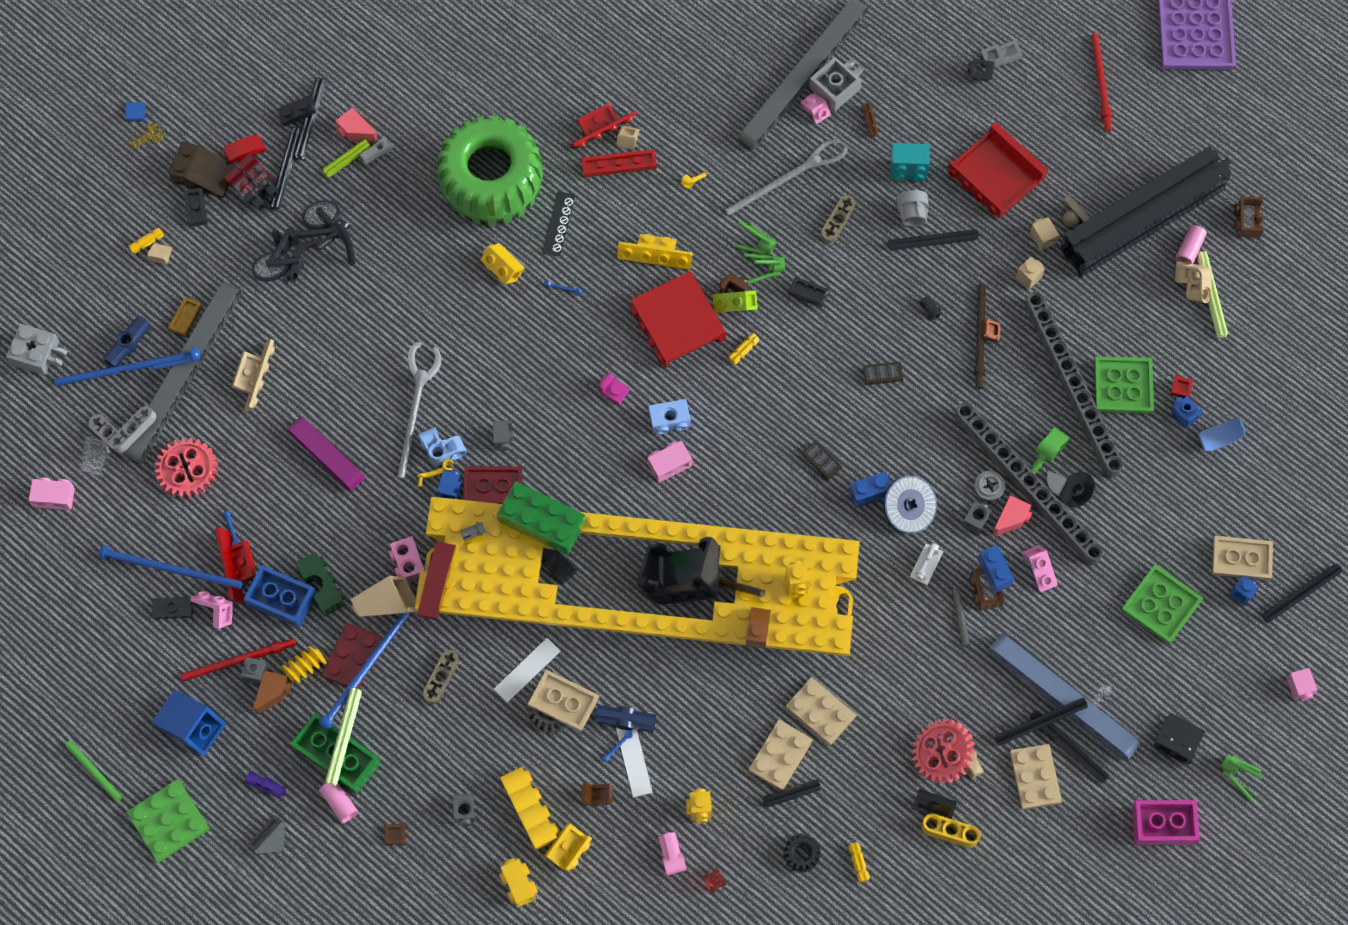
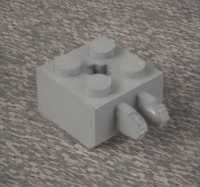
[809,58,864,112]
[6,324,68,375]

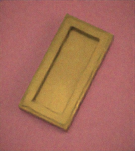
[168,296,203,338]

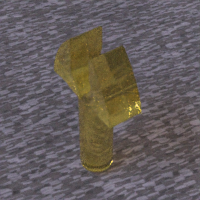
[131,123,165,148]

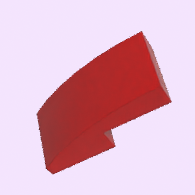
[223,134,266,163]

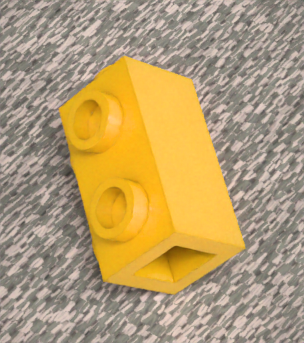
[480,243,525,285]
[785,561,812,597]
[686,789,712,824]
[499,858,538,907]

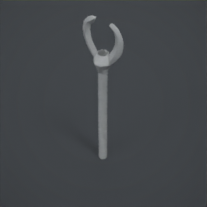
[725,139,848,216]
[397,342,442,480]

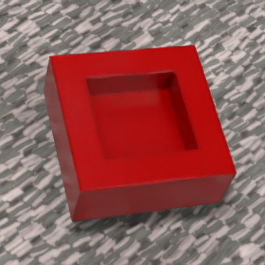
[1170,375,1194,398]

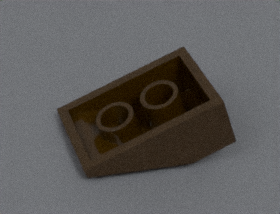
[168,141,236,198]

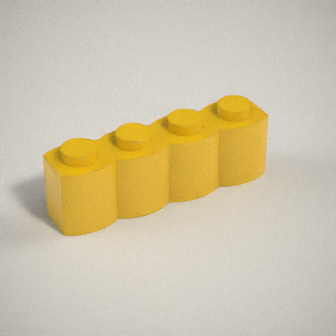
[500,767,559,851]

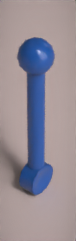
[544,281,582,295]
[223,511,239,545]
[602,730,633,762]

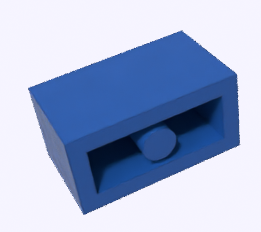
[849,472,891,508]
[977,545,1014,593]

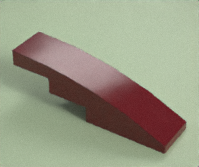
[417,541,456,620]

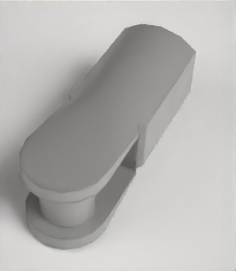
[359,137,393,165]

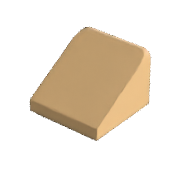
[617,126,639,150]
[147,243,172,265]

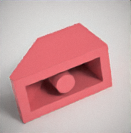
[336,108,378,142]
[993,495,1032,536]

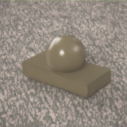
[1062,195,1090,228]

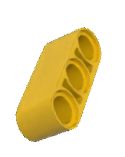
[921,814,980,848]

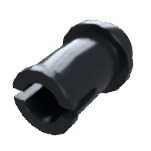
[919,295,942,320]

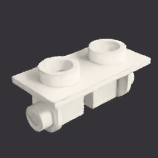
[910,543,943,585]

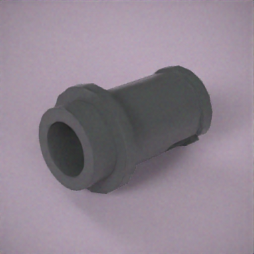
[460,521,486,542]

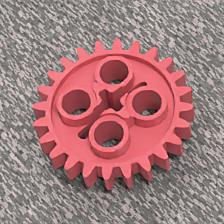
[154,438,218,499]
[912,719,976,784]

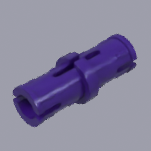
[245,771,286,799]

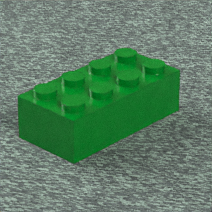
[497,481,586,556]
[291,712,381,795]

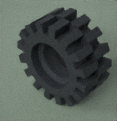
[784,833,821,873]

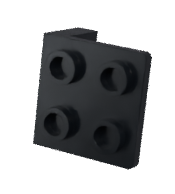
[1152,713,1205,766]

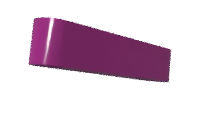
[287,416,365,491]

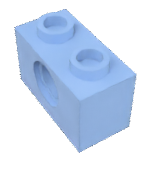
[649,399,691,434]

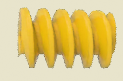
[281,645,327,685]

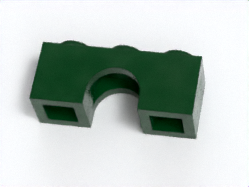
[295,552,345,617]

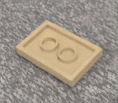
[1212,536,1273,580]
[528,670,600,732]
[785,677,857,746]
[748,720,813,791]
[1009,744,1062,810]

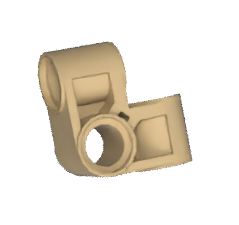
[1175,262,1212,303]

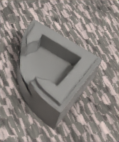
[1047,471,1067,497]

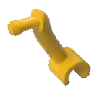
[417,459,454,487]

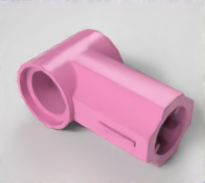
[658,832,686,875]

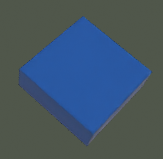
[125,102,146,122]

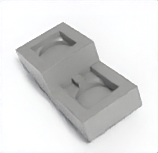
[981,40,1023,67]

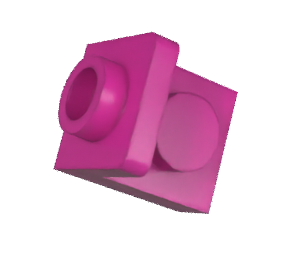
[599,373,630,405]

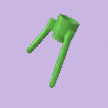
[733,220,777,255]
[744,253,785,284]
[1221,754,1263,802]

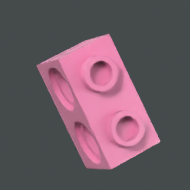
[389,536,424,583]

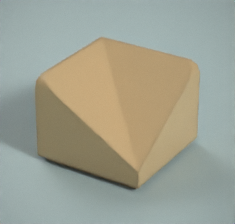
[965,752,984,779]

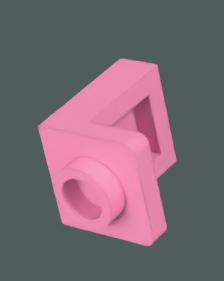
[800,93,831,124]

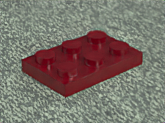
[463,466,523,504]
[322,622,383,689]

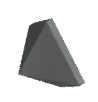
[247,815,285,854]

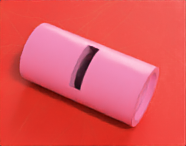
[1175,225,1207,263]
[319,781,358,823]

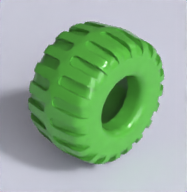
[437,115,543,226]

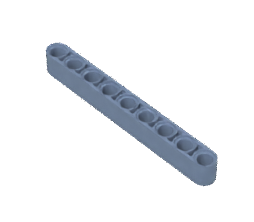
[989,634,1141,760]

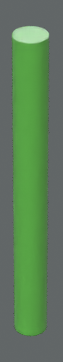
[65,740,122,802]

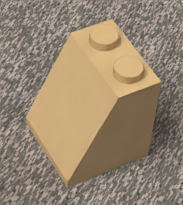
[350,576,418,617]

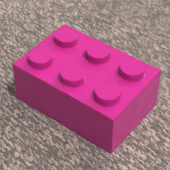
[1132,800,1199,845]

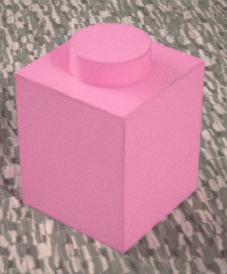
[1286,668,1317,701]

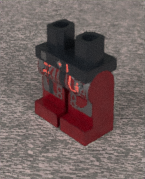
[224,153,279,211]

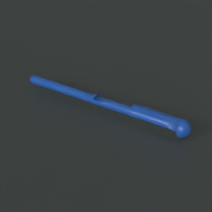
[54,347,201,386]
[98,546,242,589]
[319,613,411,729]

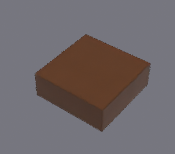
[385,823,406,846]

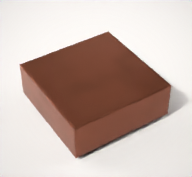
[981,318,1001,342]

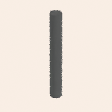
[952,589,970,647]

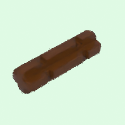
[861,103,879,138]

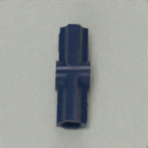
[102,315,152,367]
[595,705,657,732]

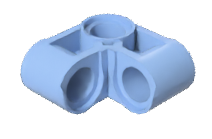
[418,427,467,466]

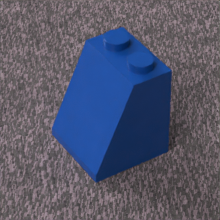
[152,689,226,757]

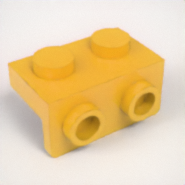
[544,823,592,871]

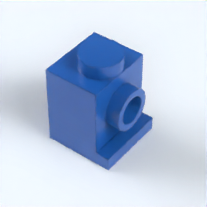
[1170,396,1203,429]
[437,470,462,499]
[1229,576,1259,606]

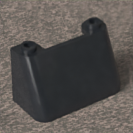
[636,537,719,605]

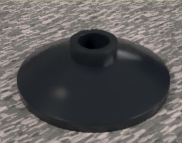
[1060,472,1096,508]

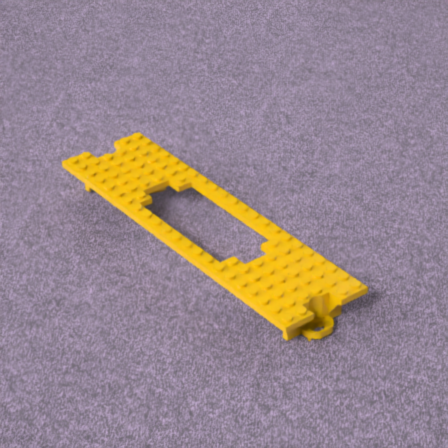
[415,497,860,656]

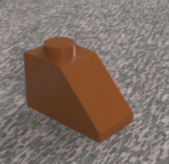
[746,607,771,649]
[253,671,291,714]

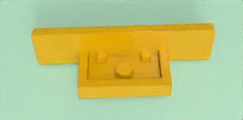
[617,234,692,270]

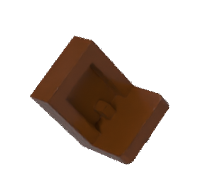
[719,273,749,294]
[581,783,613,806]

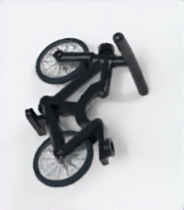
[251,200,355,284]

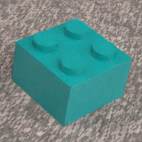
[889,143,930,182]

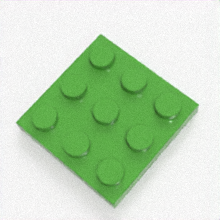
[1094,356,1154,414]
[1121,564,1203,645]
[127,779,210,863]

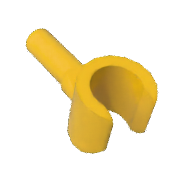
[681,172,707,189]

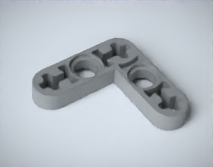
[89,406,156,453]

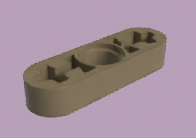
[821,195,856,244]
[423,650,459,704]

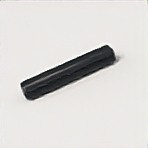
[763,779,821,807]

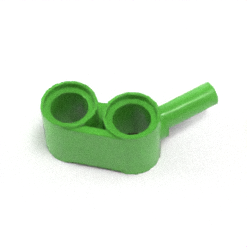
[1030,427,1070,474]

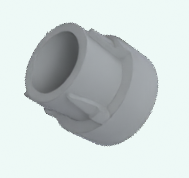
[896,190,929,227]

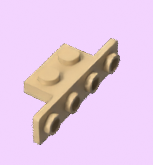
[231,339,275,412]

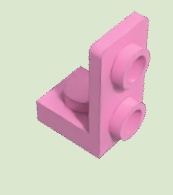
[1021,545,1057,592]
[190,591,233,629]

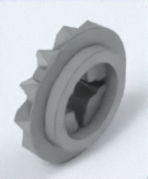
[974,471,1005,501]

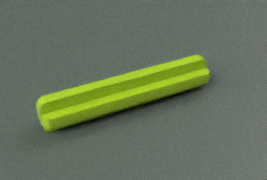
[323,139,370,178]

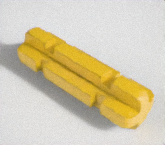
[129,228,164,254]
[729,333,759,364]
[848,842,869,882]

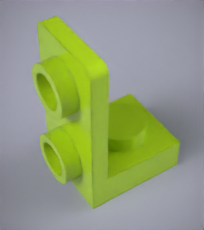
[713,291,758,313]

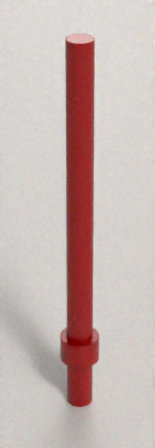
[1091,33,1112,132]
[181,638,297,681]

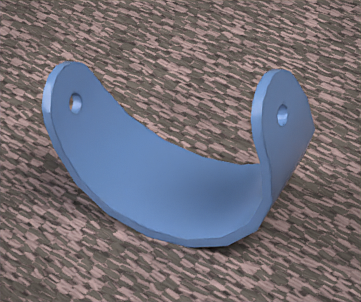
[1197,418,1245,451]

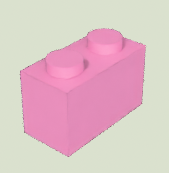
[648,441,692,483]
[29,477,75,510]

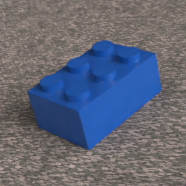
[244,565,316,629]

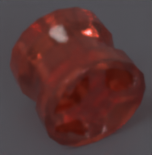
[702,868,727,893]

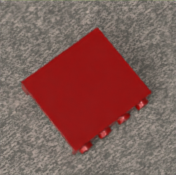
[947,122,1048,219]
[629,271,726,368]

